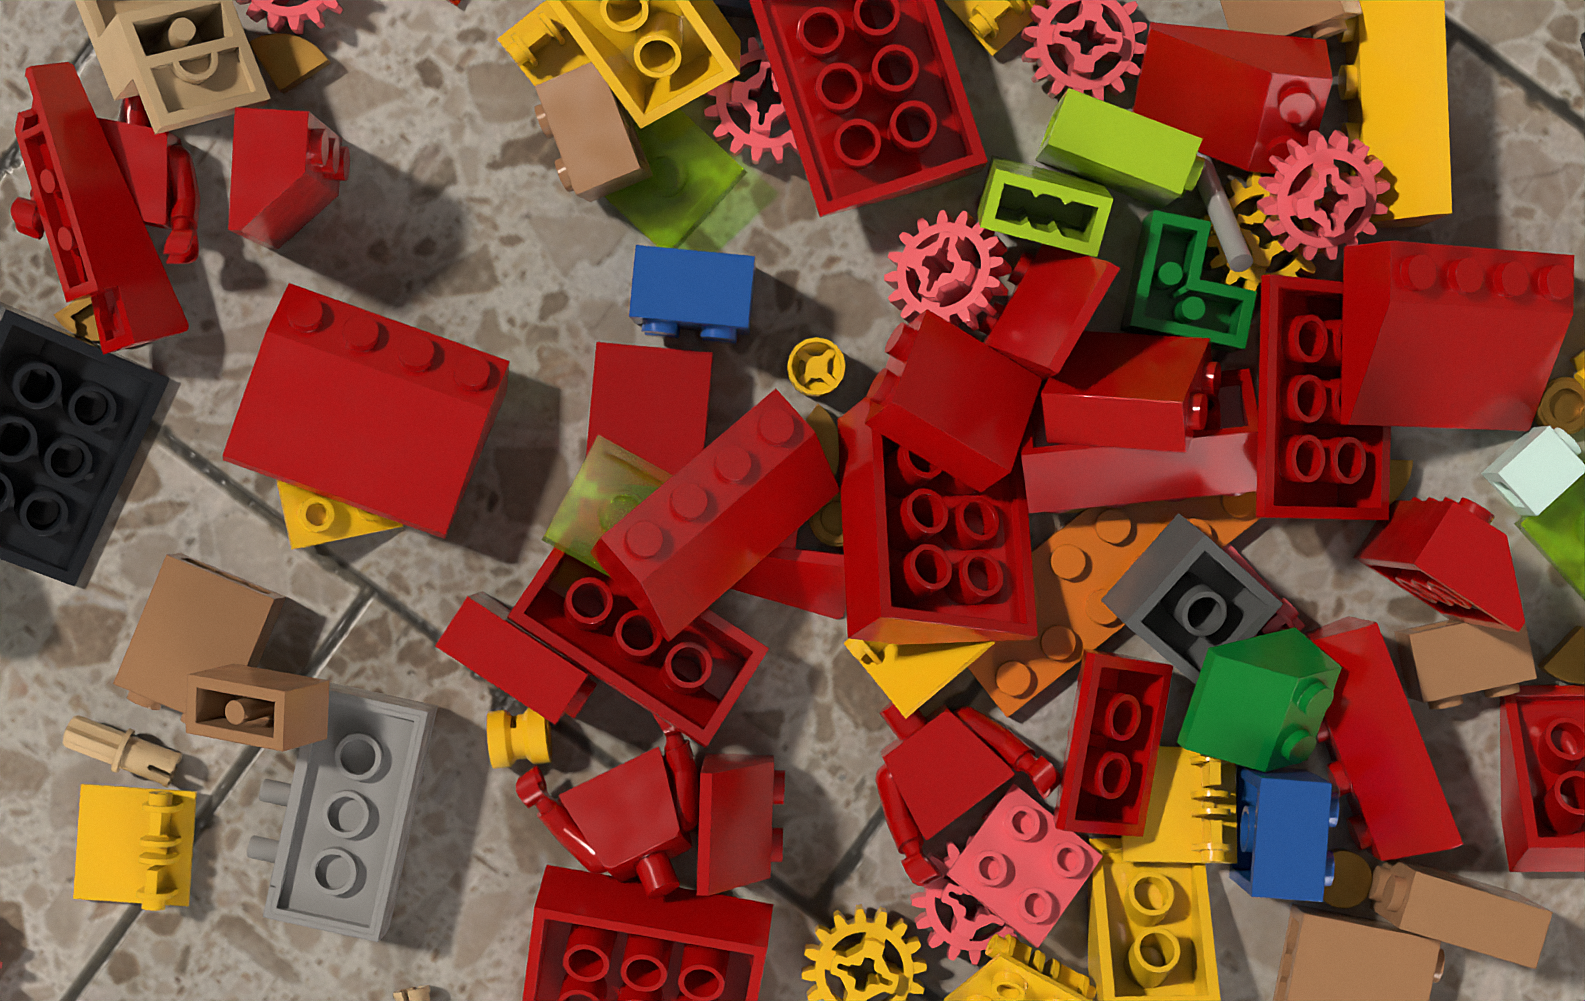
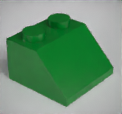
[1177,627,1342,772]

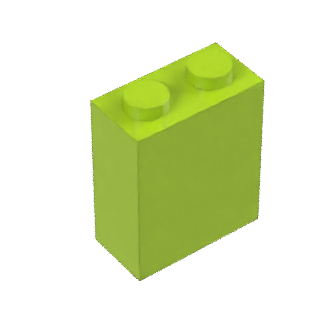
[1035,88,1205,209]
[977,155,1113,257]

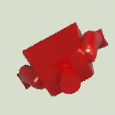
[11,95,201,264]
[875,701,1061,886]
[516,714,699,899]

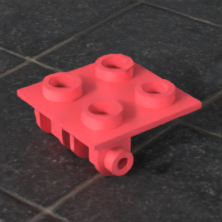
[946,783,1103,948]

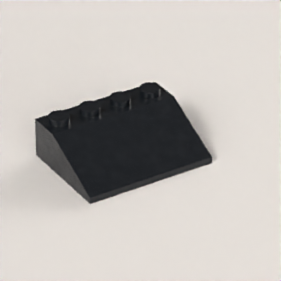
[0,302,170,587]

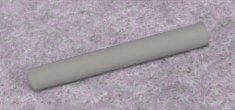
[1196,152,1253,272]

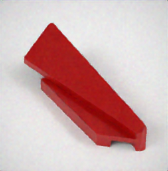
[15,62,189,355]
[576,498,846,619]

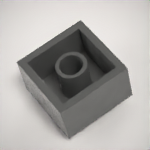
[1101,513,1283,685]

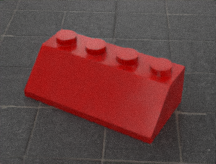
[1021,368,1258,513]
[589,388,840,642]
[1353,497,1526,632]
[507,520,769,748]
[1304,616,1463,861]

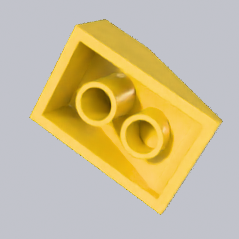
[546,0,741,129]
[1087,838,1221,1001]

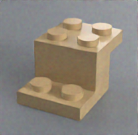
[75,0,271,134]

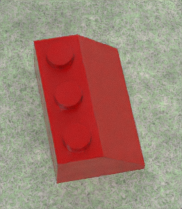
[228,107,350,249]
[1053,649,1173,837]

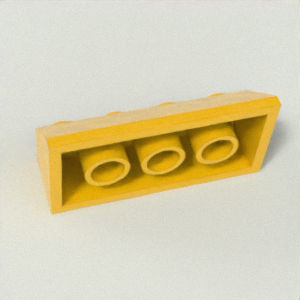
[1337,0,1452,228]

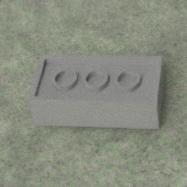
[247,682,438,942]

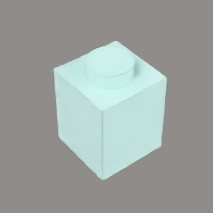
[1481,426,1585,516]

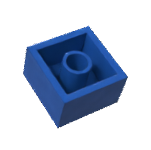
[629,245,756,344]
[1229,765,1339,902]

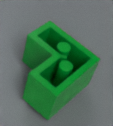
[1120,210,1257,353]

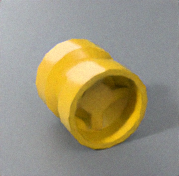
[787,337,846,398]
[486,707,553,769]

